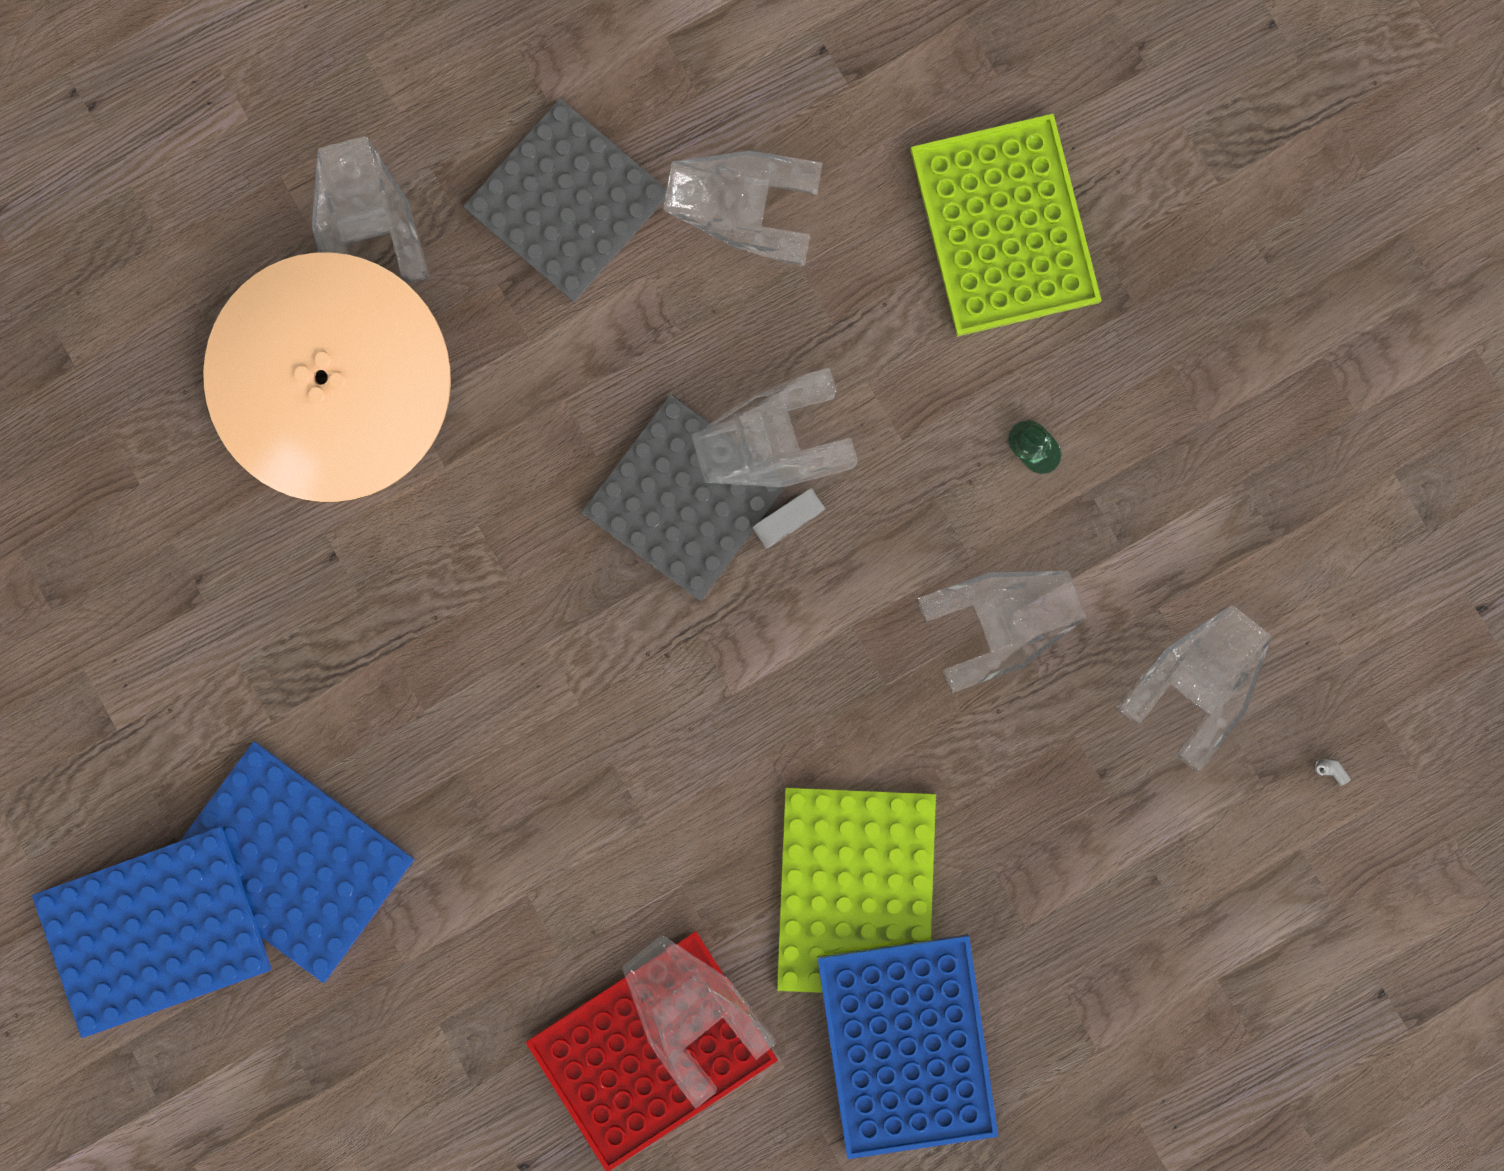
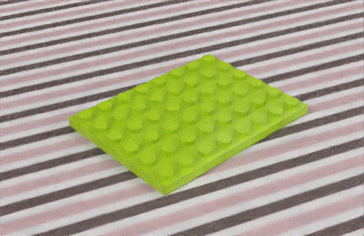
[910,114,1102,337]
[777,788,936,993]

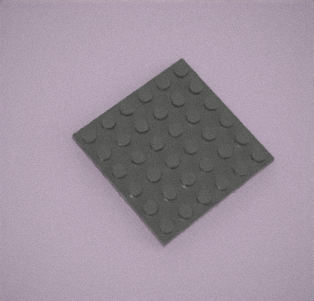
[463,99,670,303]
[581,394,789,602]

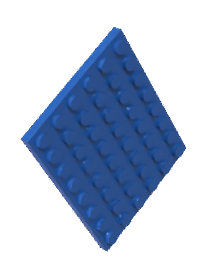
[180,742,415,983]
[32,826,272,1039]
[817,934,998,1159]

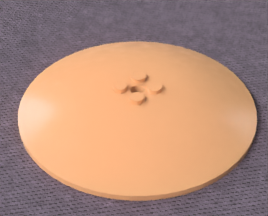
[203,252,451,502]

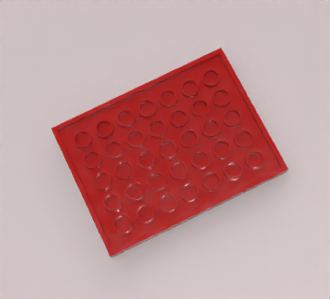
[525,931,778,1171]

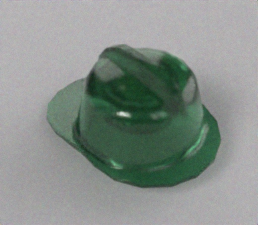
[1008,420,1062,474]

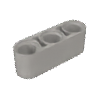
[753,488,826,548]

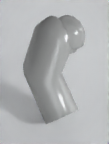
[1315,759,1351,786]

